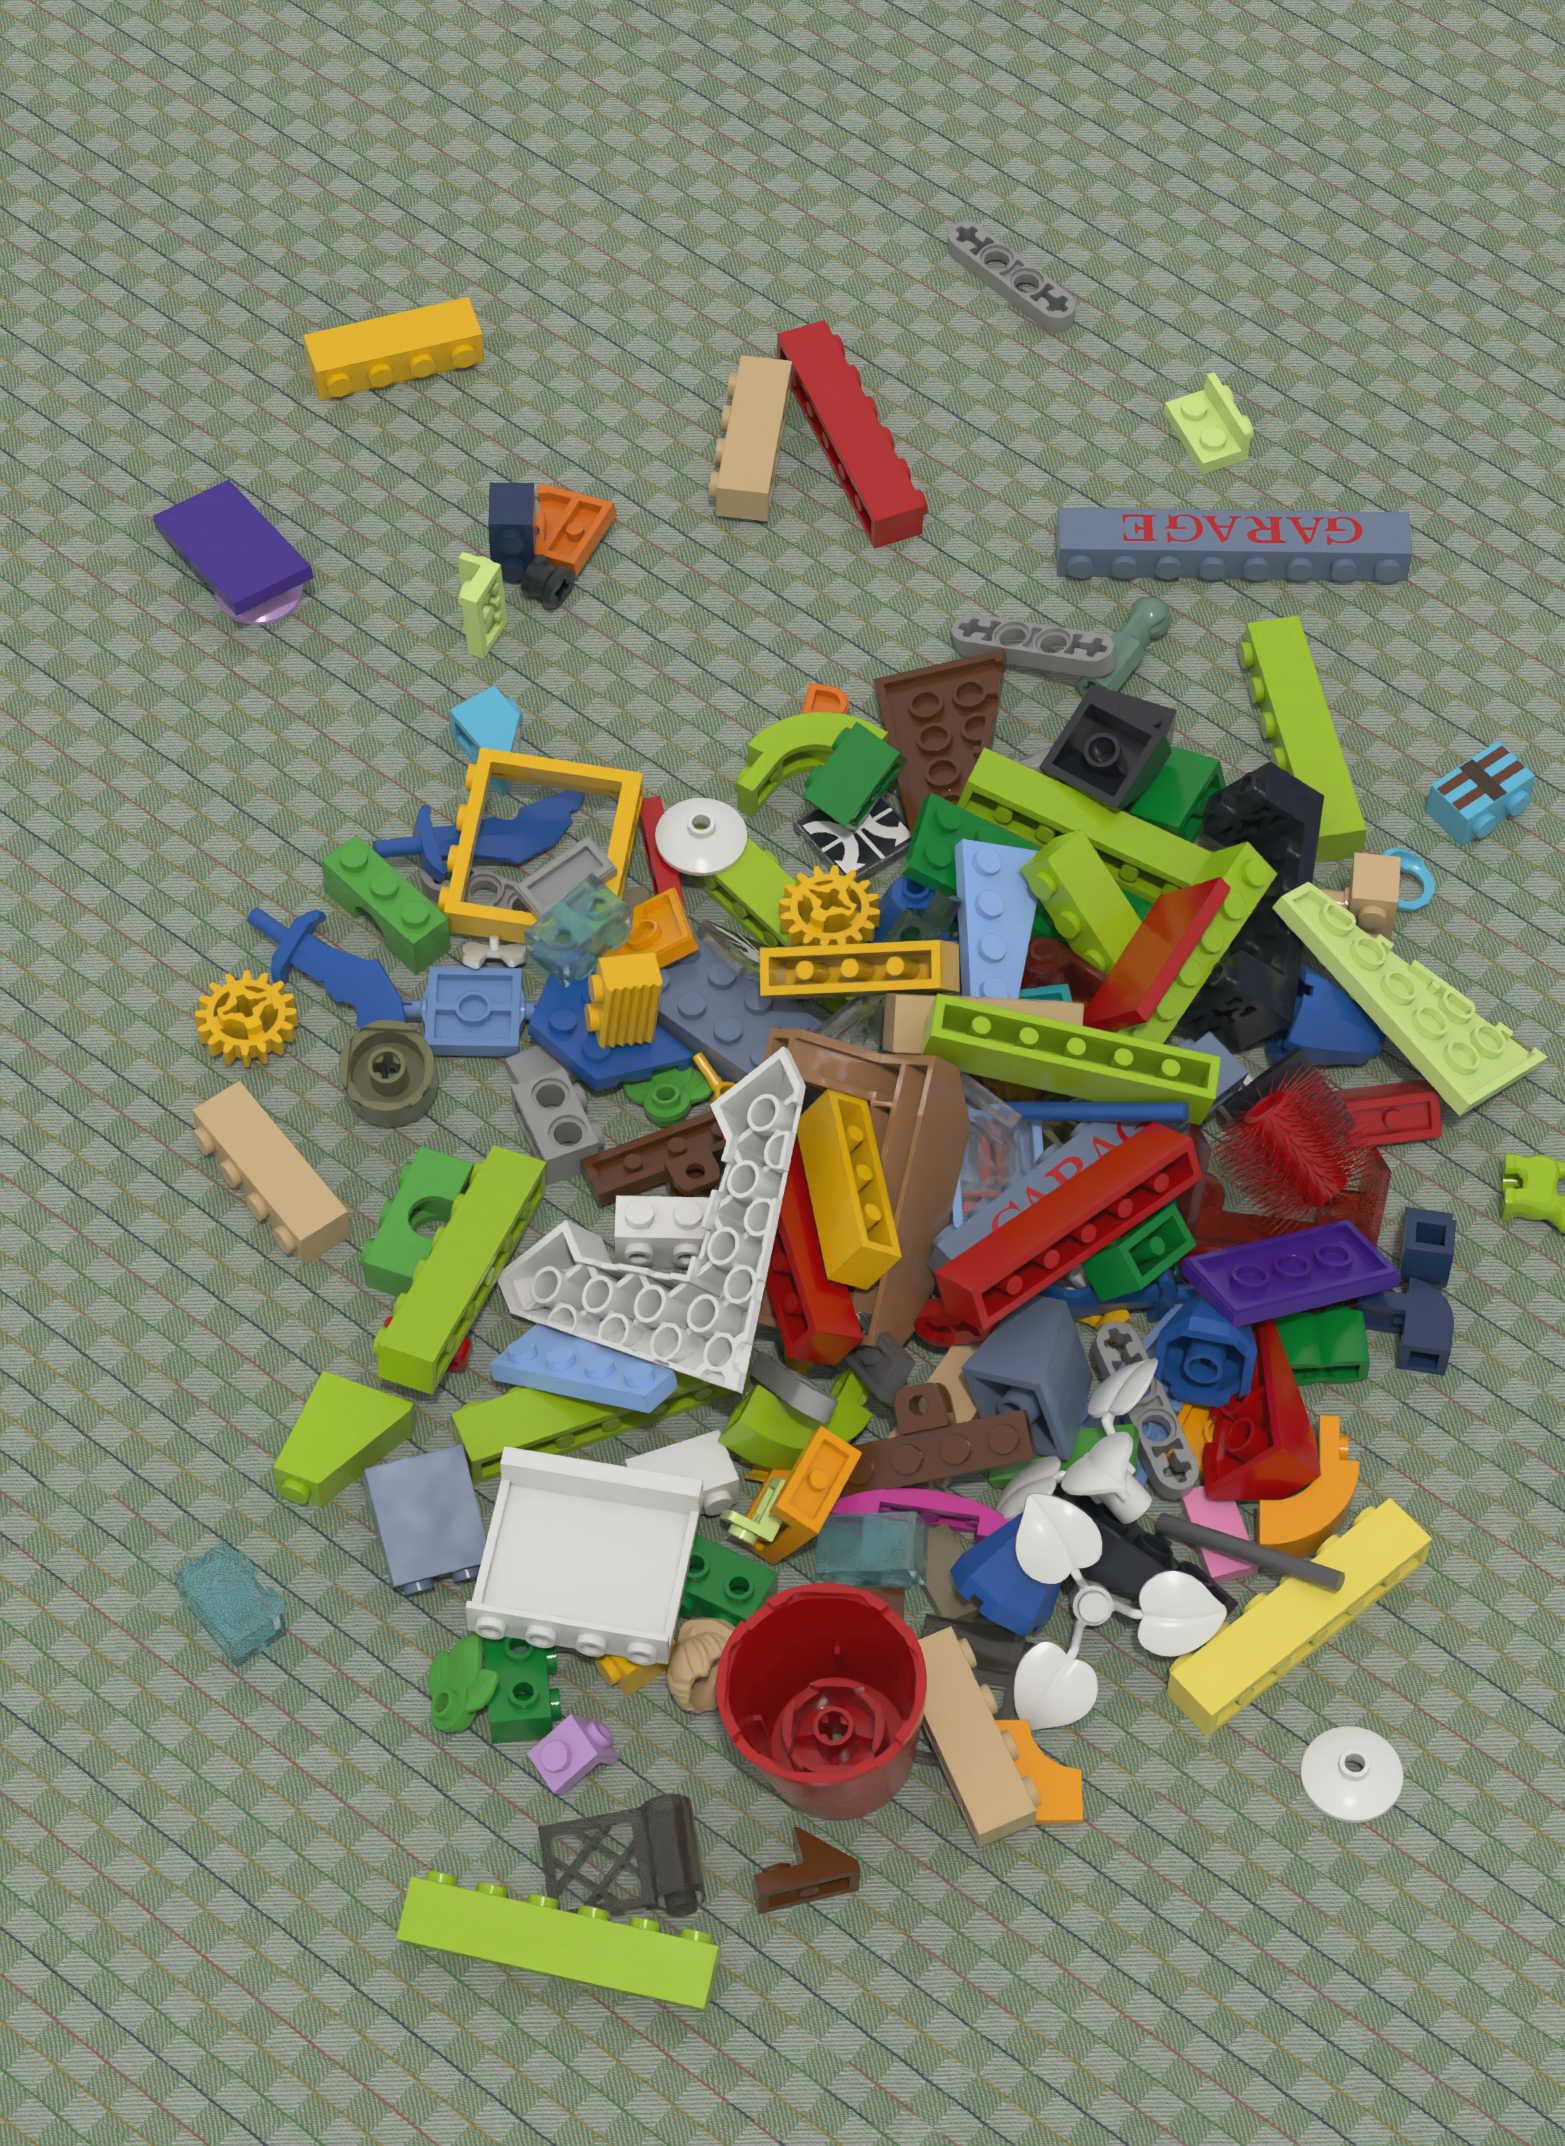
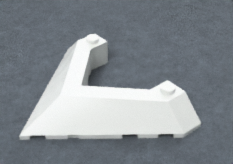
[497,1047,806,1394]

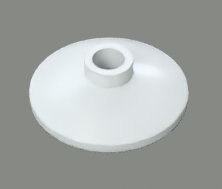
[655,798,747,876]
[1300,1726,1403,1823]

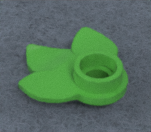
[623,1066,713,1127]
[428,1633,500,1733]

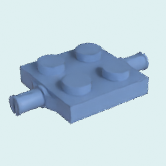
[403,967,538,1057]

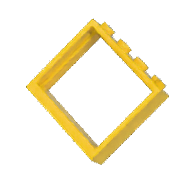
[438,747,644,956]

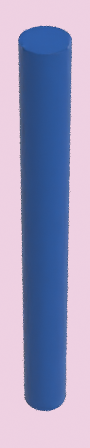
[999,1101,1189,1122]

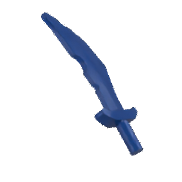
[372,790,585,882]
[247,907,406,1074]
[1036,1268,1196,1323]

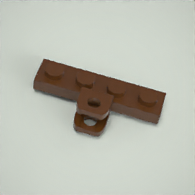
[580,1111,725,1206]
[840,1382,1037,1498]

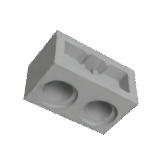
[511,1068,605,1186]

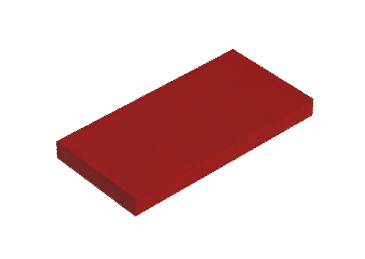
[1083,877,1231,1032]

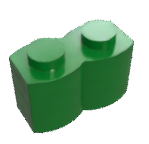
[1273,1305,1370,1386]

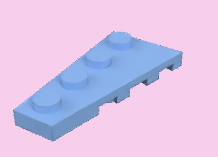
[954,839,1038,999]
[489,1323,678,1413]

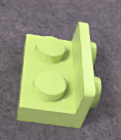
[1164,372,1254,475]
[457,552,508,659]

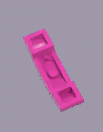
[827,1488,1009,1544]

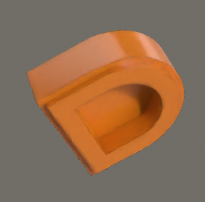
[801,682,849,715]

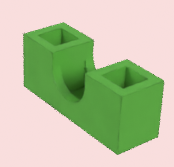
[321,835,451,975]
[360,1146,474,1297]

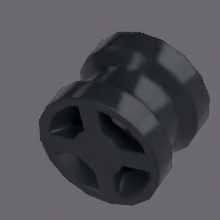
[520,554,575,610]

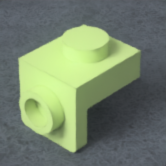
[719,1478,788,1546]

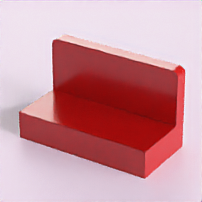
[1334,1080,1442,1149]

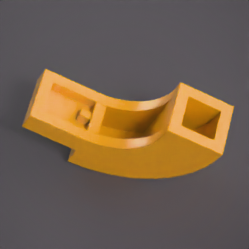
[1255,1415,1360,1567]

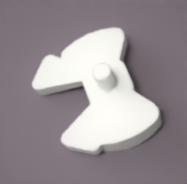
[462,935,526,969]

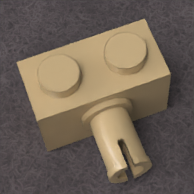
[1320,852,1401,941]

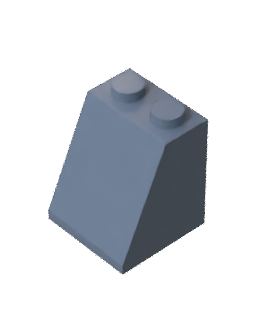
[961,1295,1093,1461]
[360,1444,487,1595]

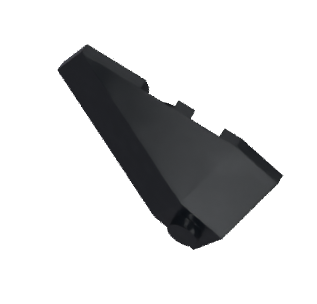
[1061,1493,1238,1621]

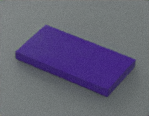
[152,480,314,616]
[1181,1219,1401,1327]

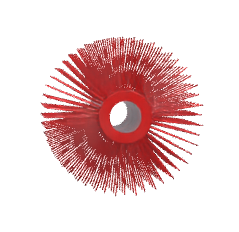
[1207,1063,1385,1236]

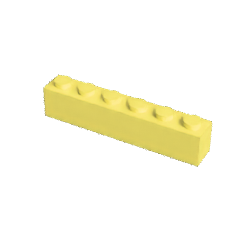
[1166,1498,1432,1738]

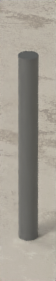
[1156,1513,1345,1592]

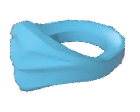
[1380,848,1435,912]

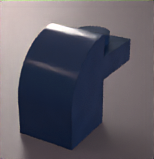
[1397,1207,1456,1288]
[1354,1278,1454,1376]

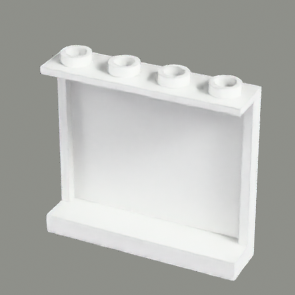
[465,1446,703,1665]

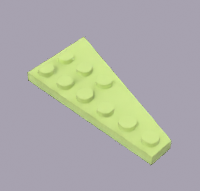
[1272,882,1548,1116]

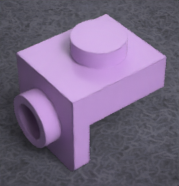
[527,1714,620,1795]

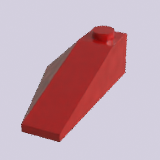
[1202,1318,1321,1501]

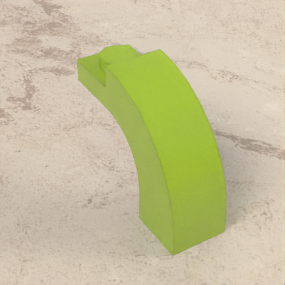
[735,712,888,818]
[718,1366,873,1470]

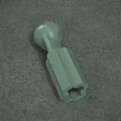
[1076,596,1172,696]

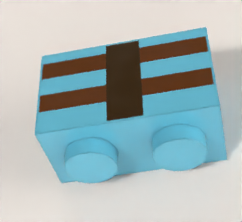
[1425,740,1535,847]

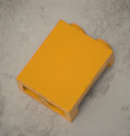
[734,1425,862,1565]

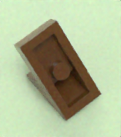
[753,1827,860,1915]

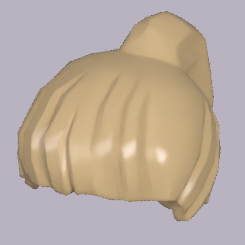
[666,1617,736,1714]

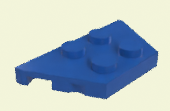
[528,947,693,1091]

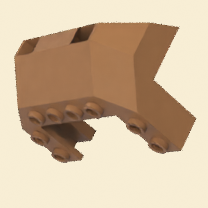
[756,1028,970,1349]

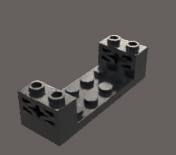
[1177,762,1324,1054]

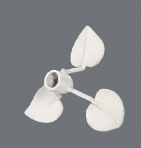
[995,1358,1159,1524]
[1013,1493,1227,1731]

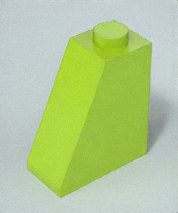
[273,1370,416,1507]

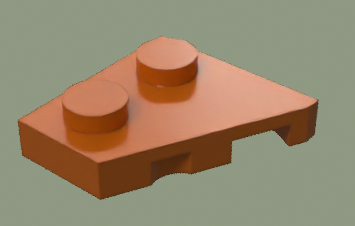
[535,483,617,576]

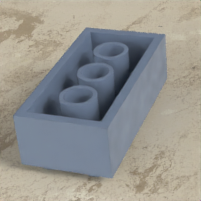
[657,933,828,1084]

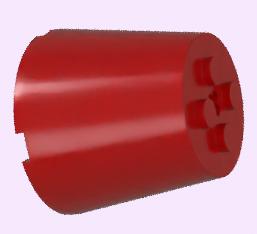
[716,1583,927,1820]

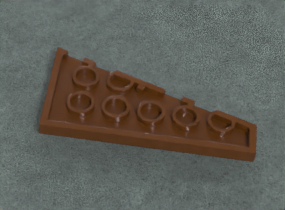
[874,649,1006,838]

